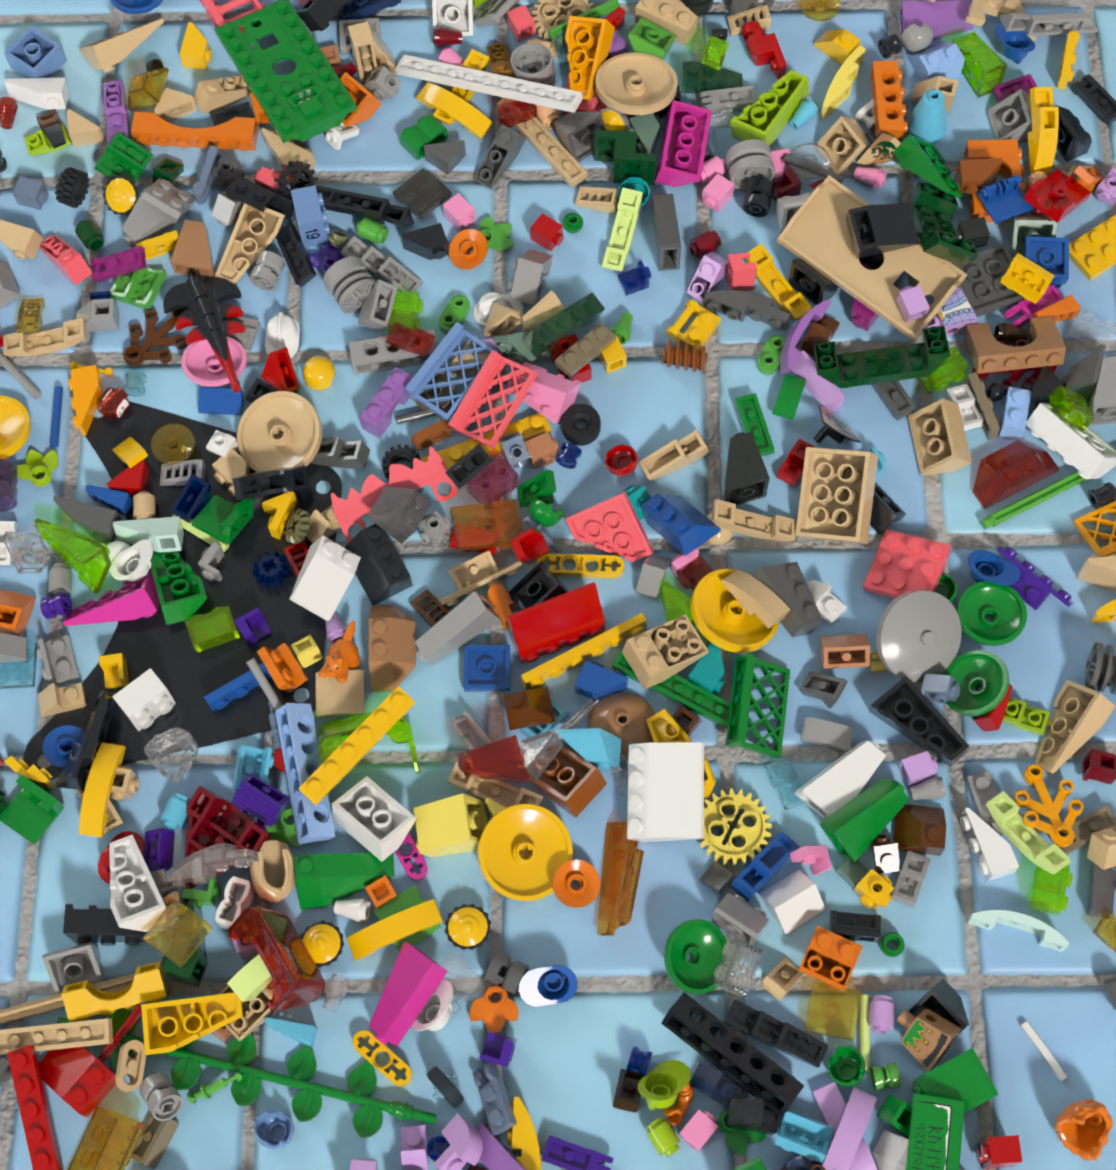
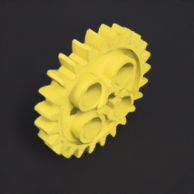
[696,788,772,866]

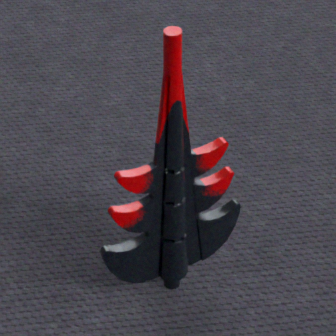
[163,271,245,393]

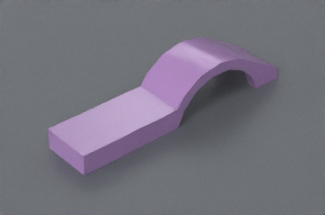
[812,1082,877,1170]

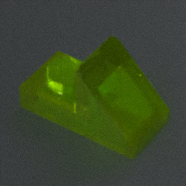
[701,36,729,71]

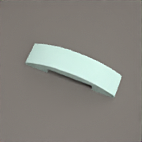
[967,910,1069,952]

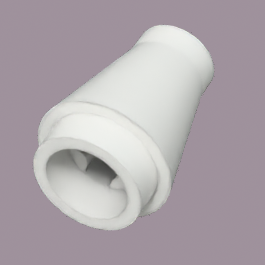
[334,899,372,923]

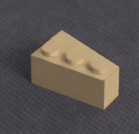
[635,0,698,46]
[348,21,397,84]

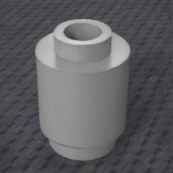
[48,563,72,597]

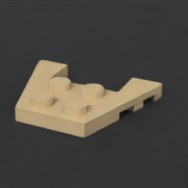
[965,0,1037,42]

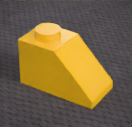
[179,22,213,70]
[814,29,860,65]

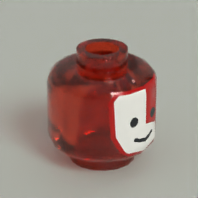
[97,387,130,420]

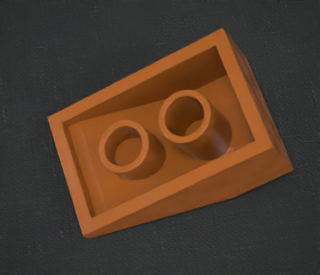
[520,739,607,817]

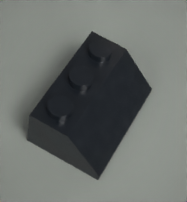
[345,524,413,605]

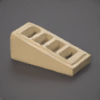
[727,5,771,35]
[575,186,619,214]

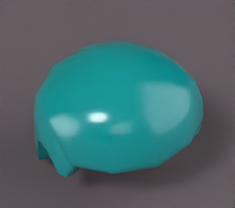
[617,177,651,207]

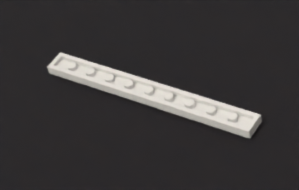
[395,55,583,113]

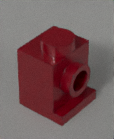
[1082,748,1116,785]

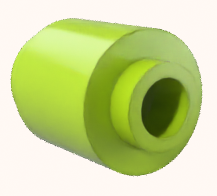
[645,1117,681,1158]

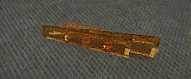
[597,821,644,936]

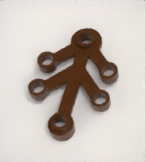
[123,309,188,366]

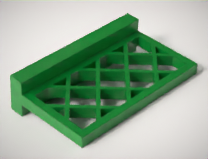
[725,653,790,758]

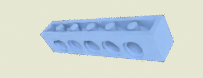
[275,703,335,844]

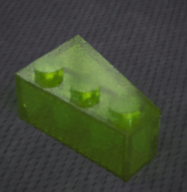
[952,32,1007,98]

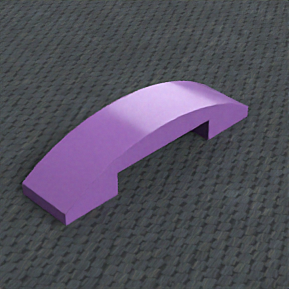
[779,299,831,375]

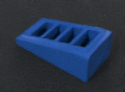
[85,485,133,517]

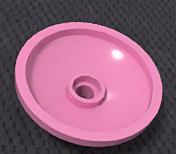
[181,337,247,387]

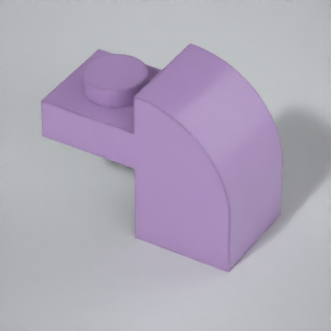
[434,1113,483,1170]

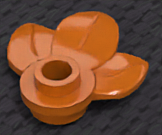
[469,985,518,1033]

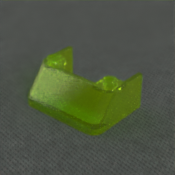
[318,712,421,792]

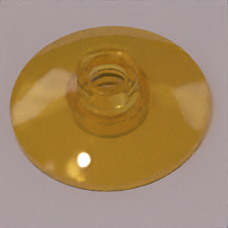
[800,0,840,21]
[151,424,195,464]

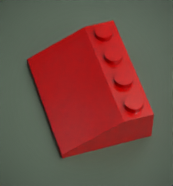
[508,582,605,664]

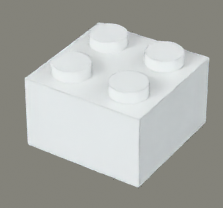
[112,668,176,731]

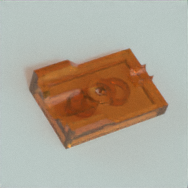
[450,499,524,551]

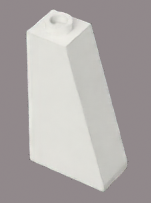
[794,741,886,819]

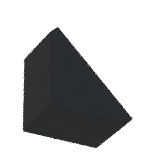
[1031,366,1063,411]

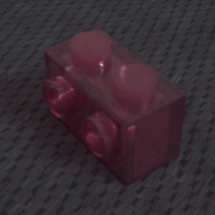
[467,456,519,510]

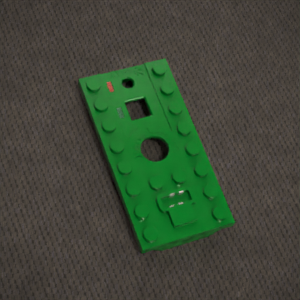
[214,0,357,143]

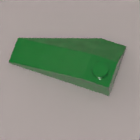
[893,134,963,198]
[294,853,395,910]

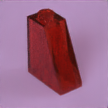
[458,735,531,783]

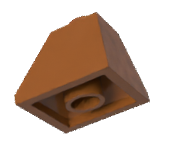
[954,158,1002,194]

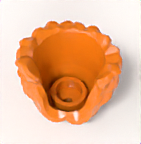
[1054,1099,1113,1161]

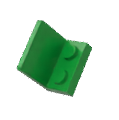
[192,495,254,545]
[0,774,65,845]

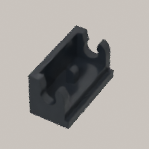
[829,910,881,943]

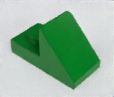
[517,469,556,508]

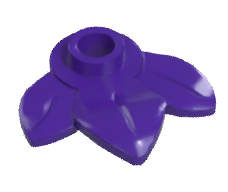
[308,243,346,274]

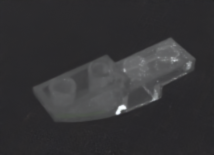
[162,843,259,888]

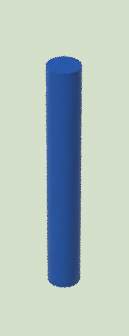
[50,386,63,447]

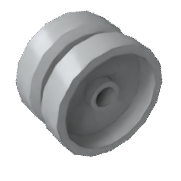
[725,139,776,191]

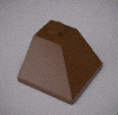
[503,686,555,730]
[893,804,946,856]

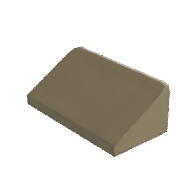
[128,1113,179,1169]

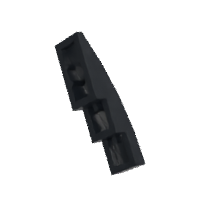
[724,1000,828,1068]

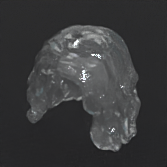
[144,728,198,783]

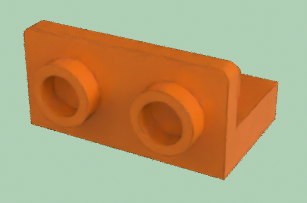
[257,643,308,693]

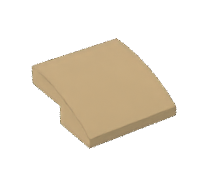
[315,670,365,718]

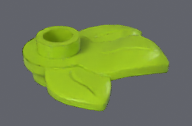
[15,449,59,487]

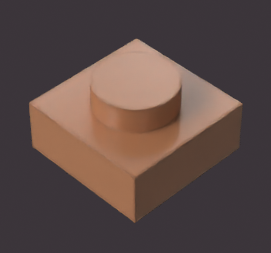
[320,44,341,67]

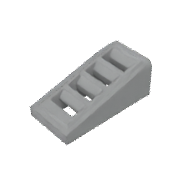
[160,460,206,486]

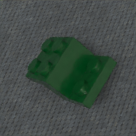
[595,130,656,185]

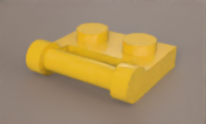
[666,299,721,351]

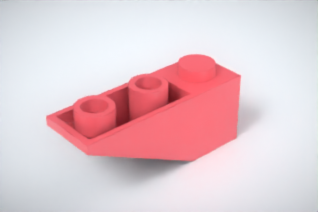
[39,234,92,285]

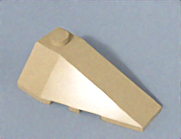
[79,18,164,72]
[214,203,285,285]

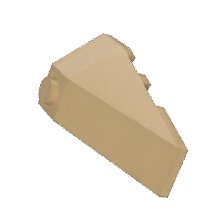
[1034,680,1115,774]

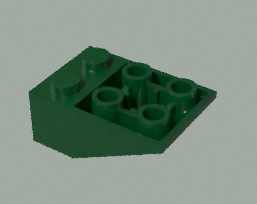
[161,900,208,988]

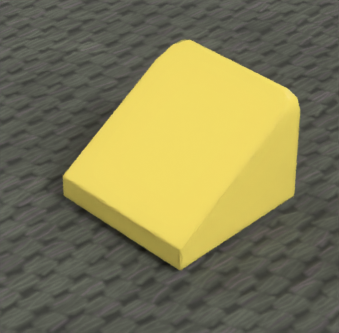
[291,635,323,668]
[485,798,506,817]

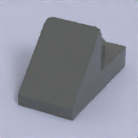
[799,671,848,709]

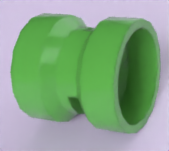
[870,1062,901,1091]

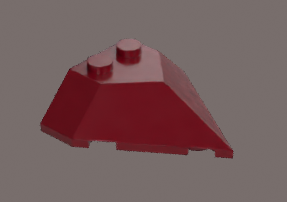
[183,785,269,889]

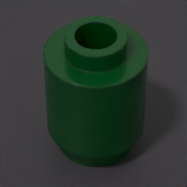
[75,220,104,251]

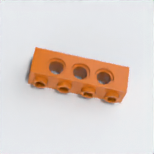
[870,61,907,142]

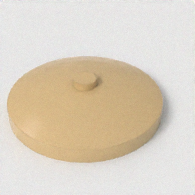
[595,52,678,115]
[237,391,322,472]

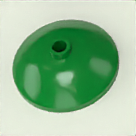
[957,581,1027,646]
[943,650,1009,716]
[664,919,730,994]

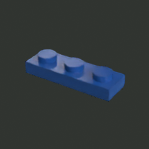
[204,663,272,711]

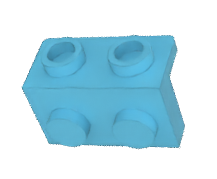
[232,745,274,793]
[775,1109,834,1164]

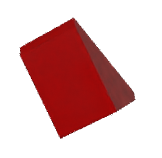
[261,347,300,392]
[107,459,149,497]

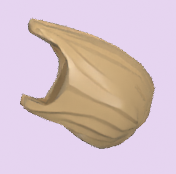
[250,840,295,903]

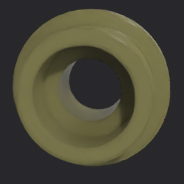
[328,230,348,248]

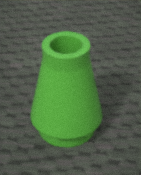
[611,312,633,344]

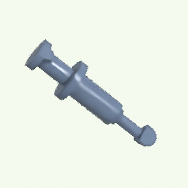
[521,515,564,554]
[268,700,281,751]

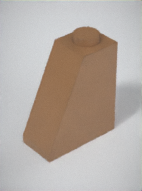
[170,220,215,278]

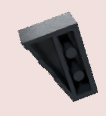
[63,904,148,946]

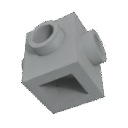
[364,66,401,101]
[418,511,451,550]

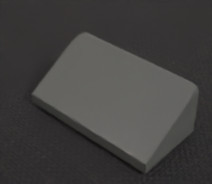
[1087,865,1116,919]

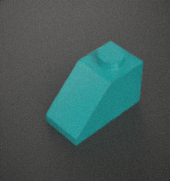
[688,643,726,694]

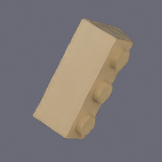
[908,398,972,476]

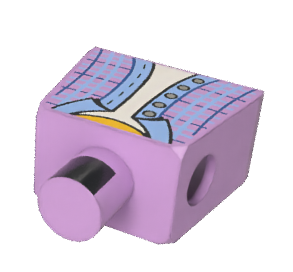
[926,287,979,337]

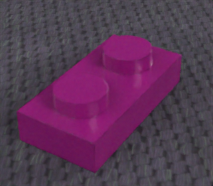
[992,74,1038,103]

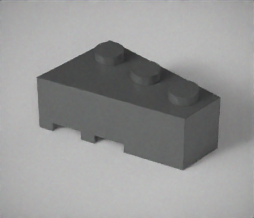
[752,562,823,637]

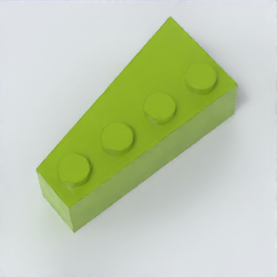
[730,70,809,147]

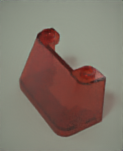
[227,906,325,1013]

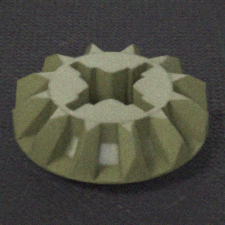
[284,509,311,544]

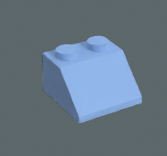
[907,41,965,82]

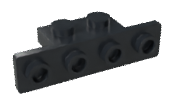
[216,167,294,220]

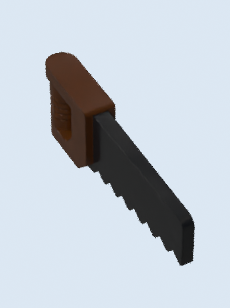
[36,109,66,148]

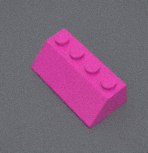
[655,100,712,187]

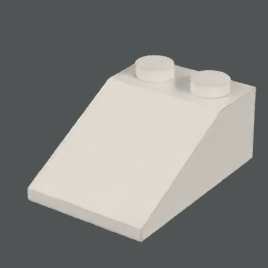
[289,535,361,621]

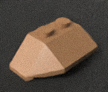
[369,605,416,692]

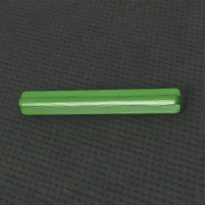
[548,0,620,40]

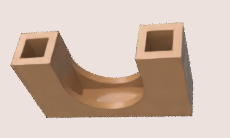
[965,316,1066,374]

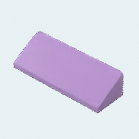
[790,350,845,413]

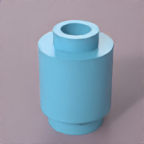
[160,793,191,830]

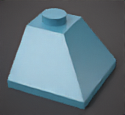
[558,728,621,771]

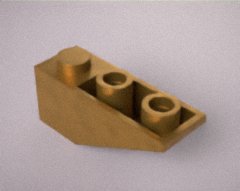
[487,43,512,77]

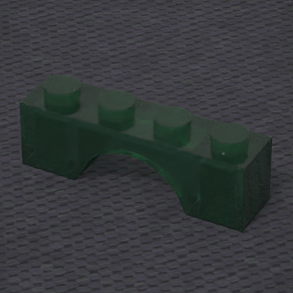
[523,292,605,358]

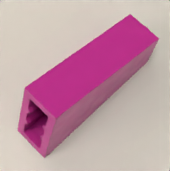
[368,941,448,1046]

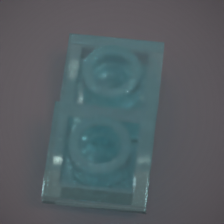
[765,757,805,810]

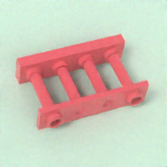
[199,0,265,28]

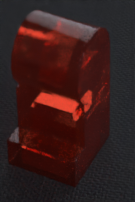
[498,100,537,127]

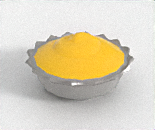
[600,107,630,131]

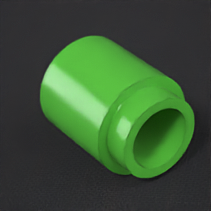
[356,217,389,244]

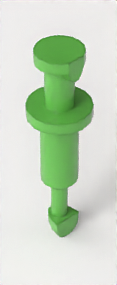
[187,1073,242,1104]

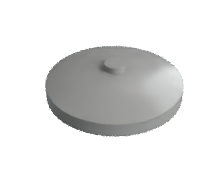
[876,589,962,682]

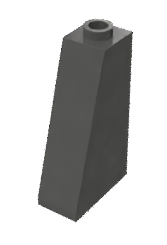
[652,193,681,271]

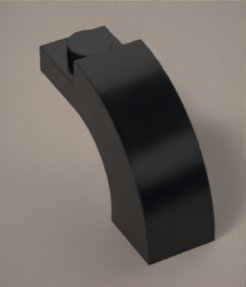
[232,466,309,501]

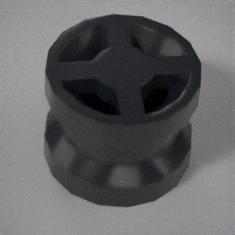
[878,34,902,59]

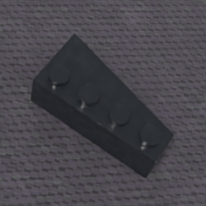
[870,676,970,767]

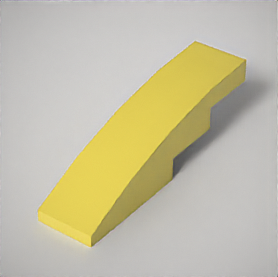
[821,45,866,120]

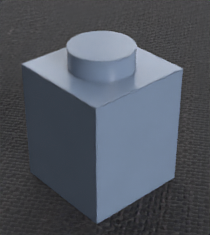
[12,176,49,210]

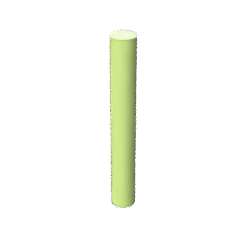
[860,995,870,1071]

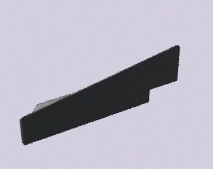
[316,185,414,227]
[55,691,118,790]

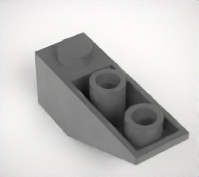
[473,124,526,190]

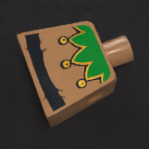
[897,1009,962,1072]

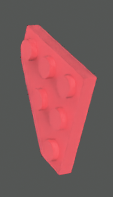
[565,492,654,562]

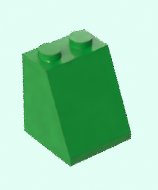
[912,1048,999,1114]

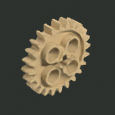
[532,0,594,47]

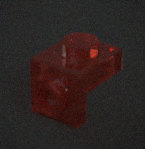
[676,555,714,590]

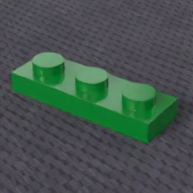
[734,393,775,457]

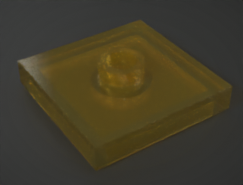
[804,981,861,1041]

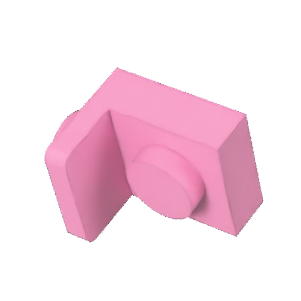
[771,148,790,184]
[671,548,699,578]
[790,845,832,875]

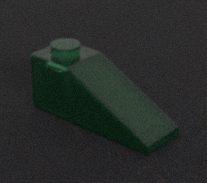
[682,62,743,94]

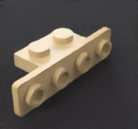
[439,550,523,607]

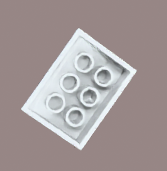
[627,742,704,843]

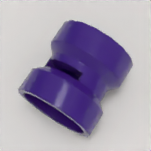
[40,592,72,619]

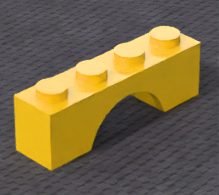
[61,961,168,1022]

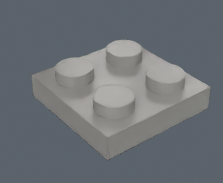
[141,178,196,220]

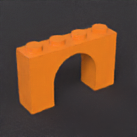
[964,139,1027,222]

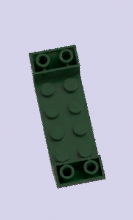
[910,182,978,266]
[813,326,950,388]

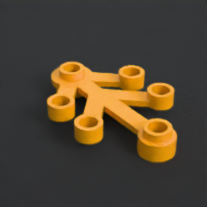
[1014,765,1084,848]

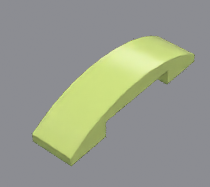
[602,188,643,272]
[986,791,1072,875]

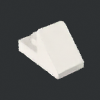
[808,580,847,625]

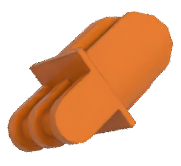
[487,583,515,629]

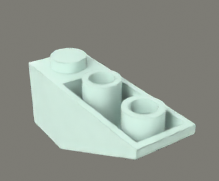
[113,516,184,552]

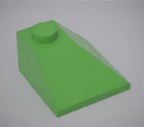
[628,17,677,60]

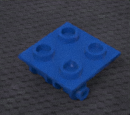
[976,175,1033,224]

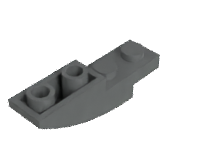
[704,290,790,331]

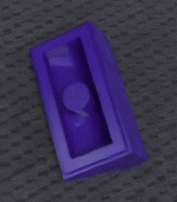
[144,828,175,873]

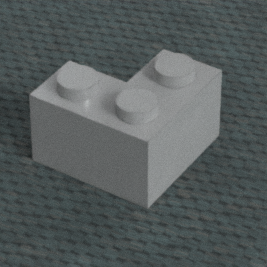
[509,249,553,305]

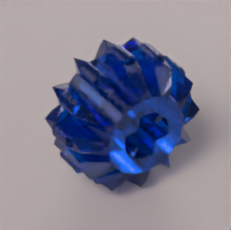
[252,550,291,589]

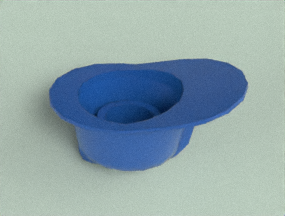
[995,22,1035,64]
[967,549,1021,585]
[519,965,578,1006]

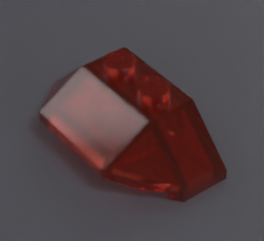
[972,440,1059,510]

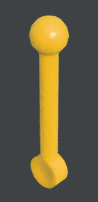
[69,361,114,377]

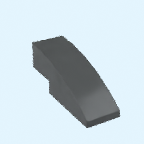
[310,437,370,469]

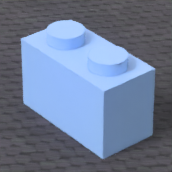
[998,387,1031,441]

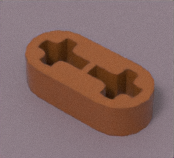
[411,420,453,450]

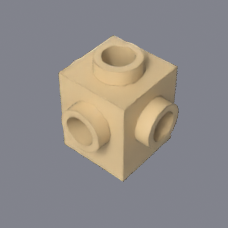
[110,765,140,801]

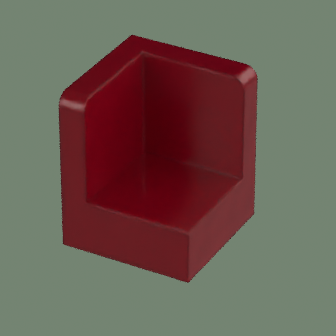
[773,168,802,202]

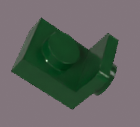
[153,158,184,186]

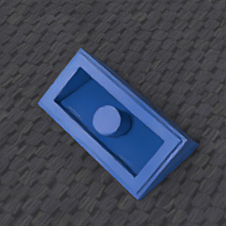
[198,387,244,415]

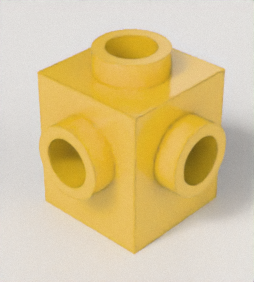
[854,869,894,911]

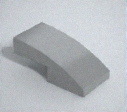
[800,717,854,752]
[891,850,931,907]

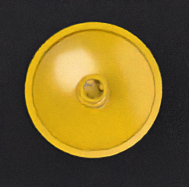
[0,395,32,461]
[690,569,779,653]
[477,804,573,901]

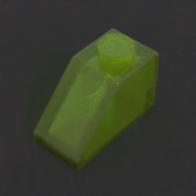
[661,581,695,628]

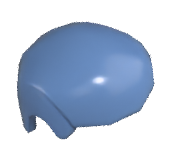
[253,1110,295,1149]

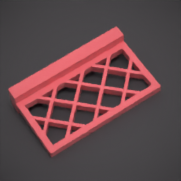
[448,350,538,449]

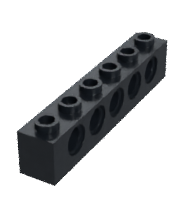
[661,992,804,1118]

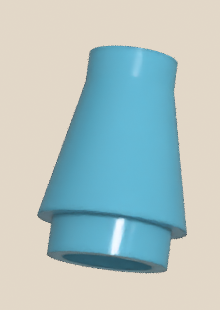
[788,99,818,130]

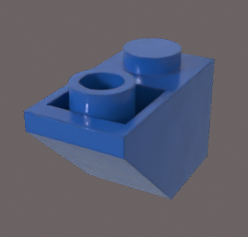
[575,661,628,701]

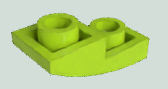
[24,124,72,156]
[1003,698,1050,736]

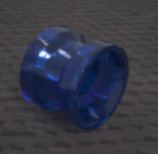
[555,442,582,469]
[626,1046,653,1076]
[426,1136,450,1162]

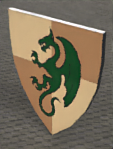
[856,130,901,165]
[813,405,861,444]

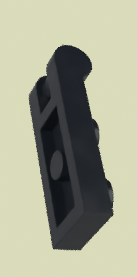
[1071,74,1116,125]

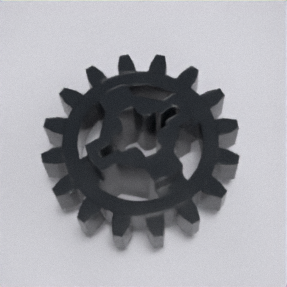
[274,161,318,201]

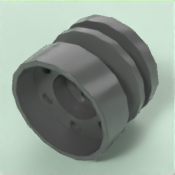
[1085,642,1116,695]

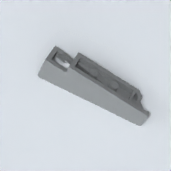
[999,12,1098,36]

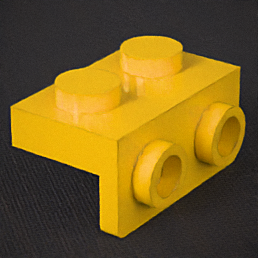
[1000,253,1055,304]

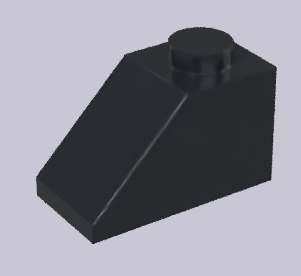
[401,223,449,260]

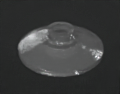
[789,143,830,180]

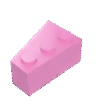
[505,362,581,424]

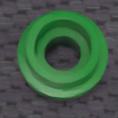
[563,213,583,233]
[880,932,905,957]

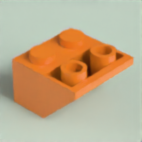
[0,589,36,637]
[798,926,863,992]

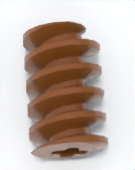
[662,340,708,374]

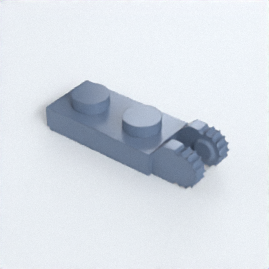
[192,145,222,205]
[472,1062,517,1136]

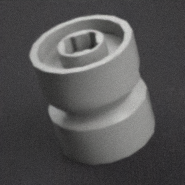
[249,251,285,291]
[139,1072,183,1121]

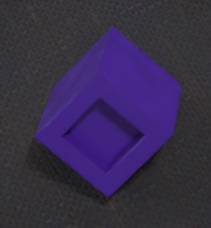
[234,607,272,646]
[479,1032,517,1067]

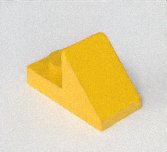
[262,492,298,540]

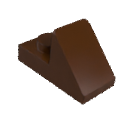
[801,315,840,357]

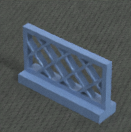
[405,322,499,421]

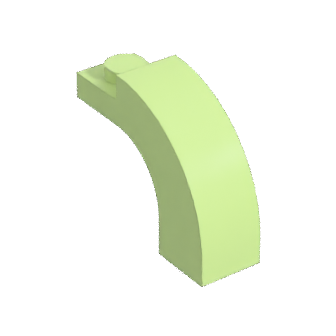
[227,940,306,1002]

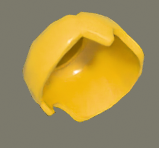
[303,356,336,390]

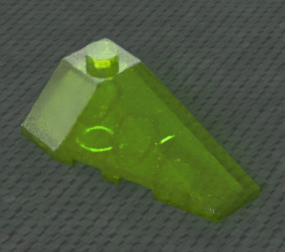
[34,518,111,594]

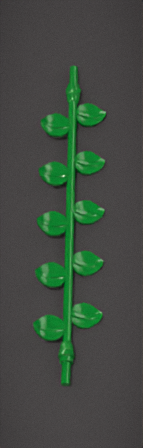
[57,1007,437,1138]

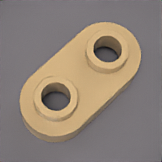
[115,1040,146,1092]

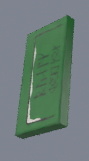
[905,1093,965,1170]

